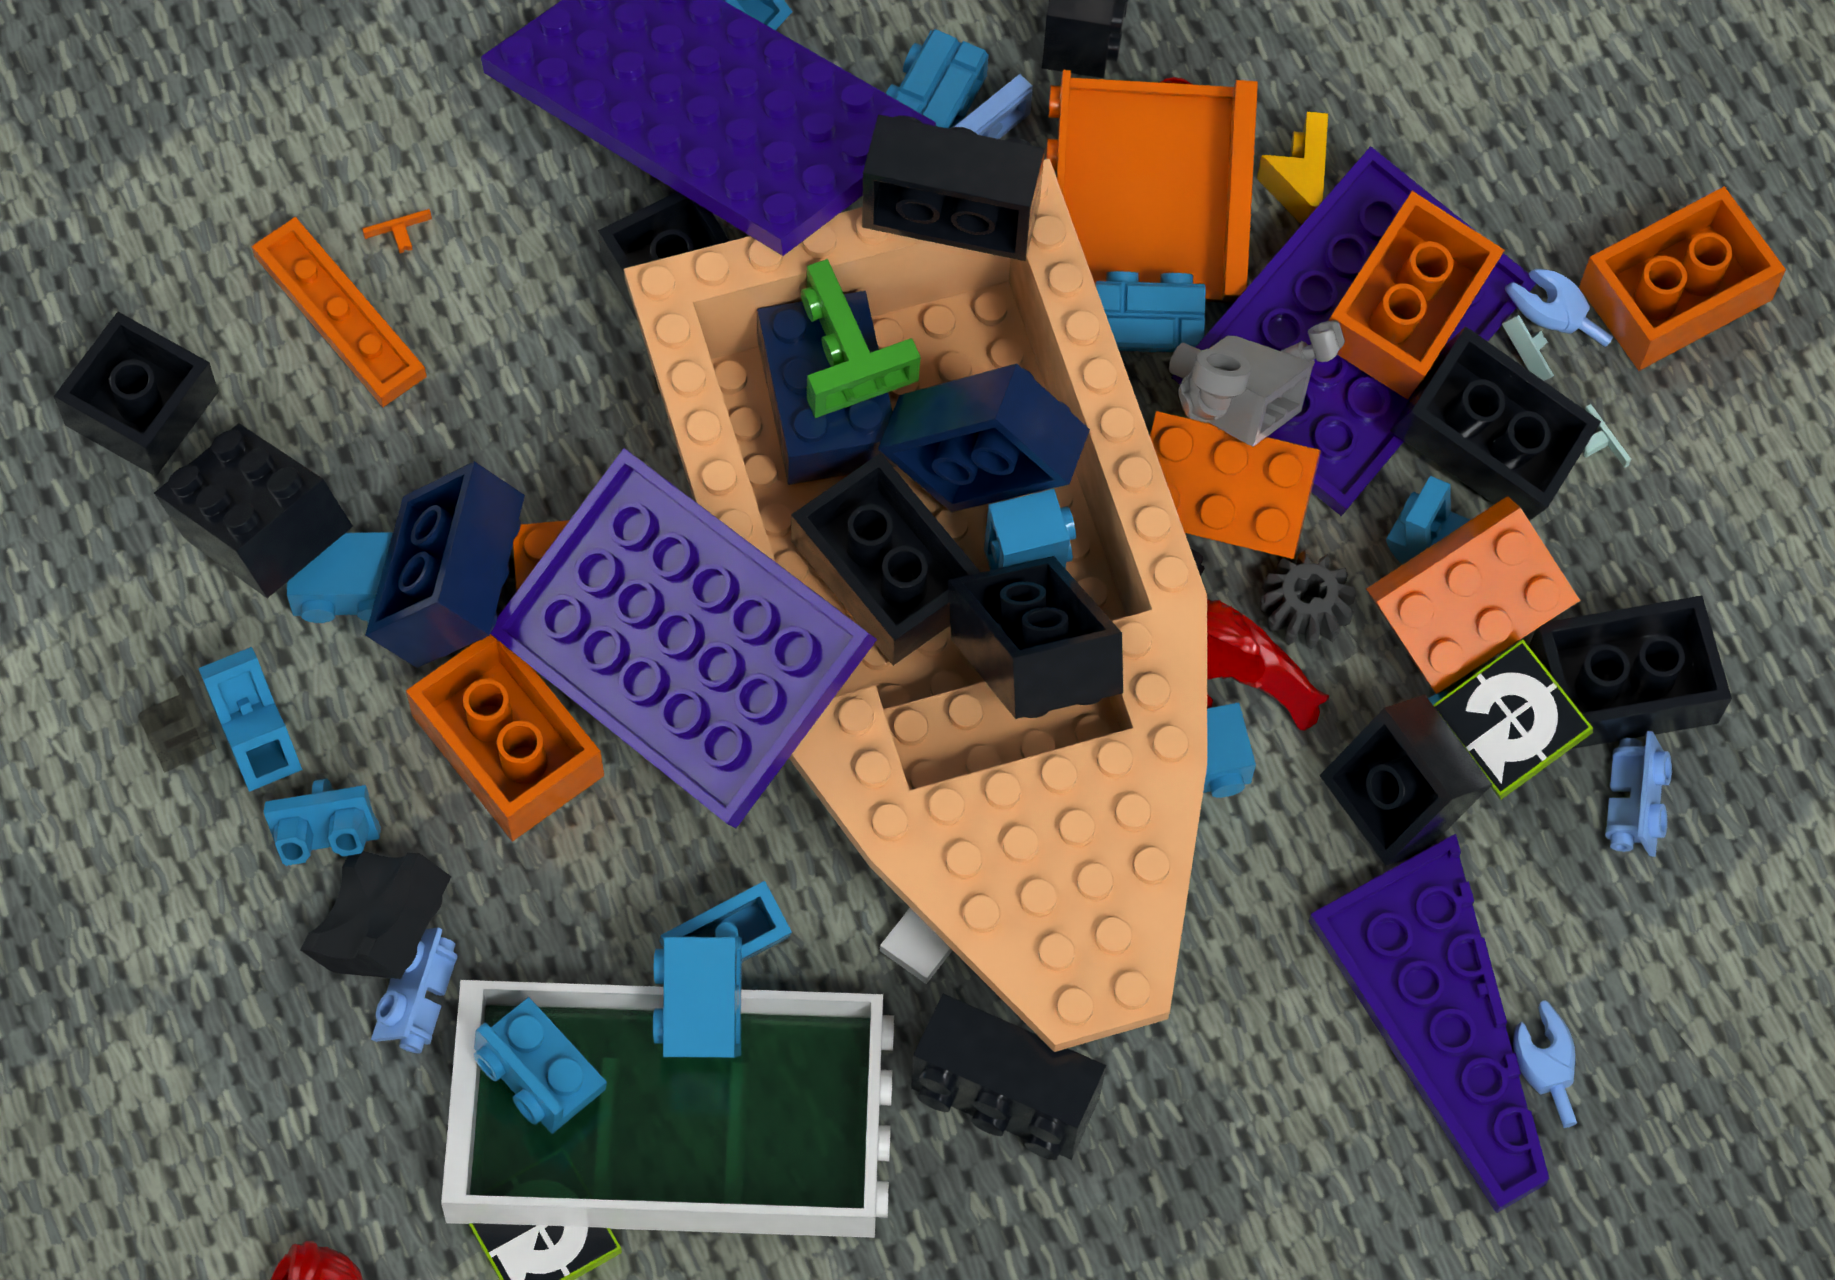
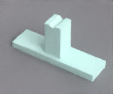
[1502,315,1554,381]
[1583,404,1631,468]

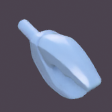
[1505,269,1613,347]
[1513,1000,1577,1128]

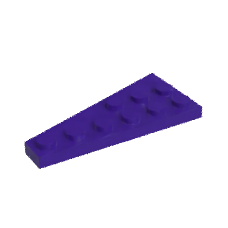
[1308,834,1550,1213]

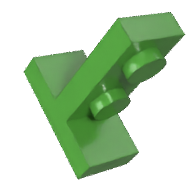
[800,259,921,418]

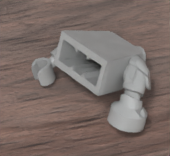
[1169,320,1345,447]

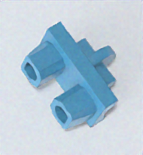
[264,778,381,866]

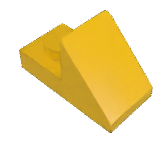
[1257,112,1328,225]

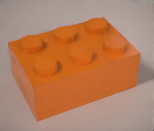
[1579,186,1786,371]
[1328,191,1505,400]
[1150,411,1321,559]
[1366,496,1580,694]
[406,634,604,842]

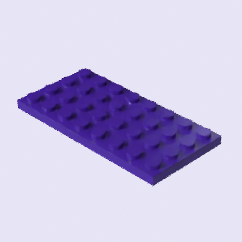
[481,0,936,256]

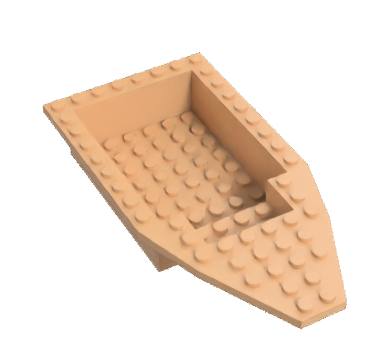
[624,159,1207,1052]

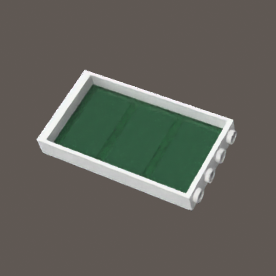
[441,980,894,1238]

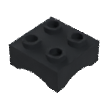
[300,850,451,979]

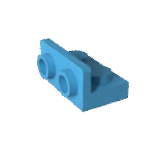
[474,997,607,1134]

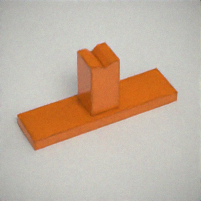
[362,209,432,253]

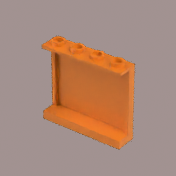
[1046,70,1258,303]

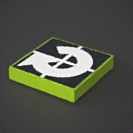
[1433,640,1594,800]
[468,1149,622,1280]

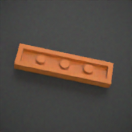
[251,216,427,407]

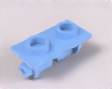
[1605,731,1672,857]
[371,927,458,1053]

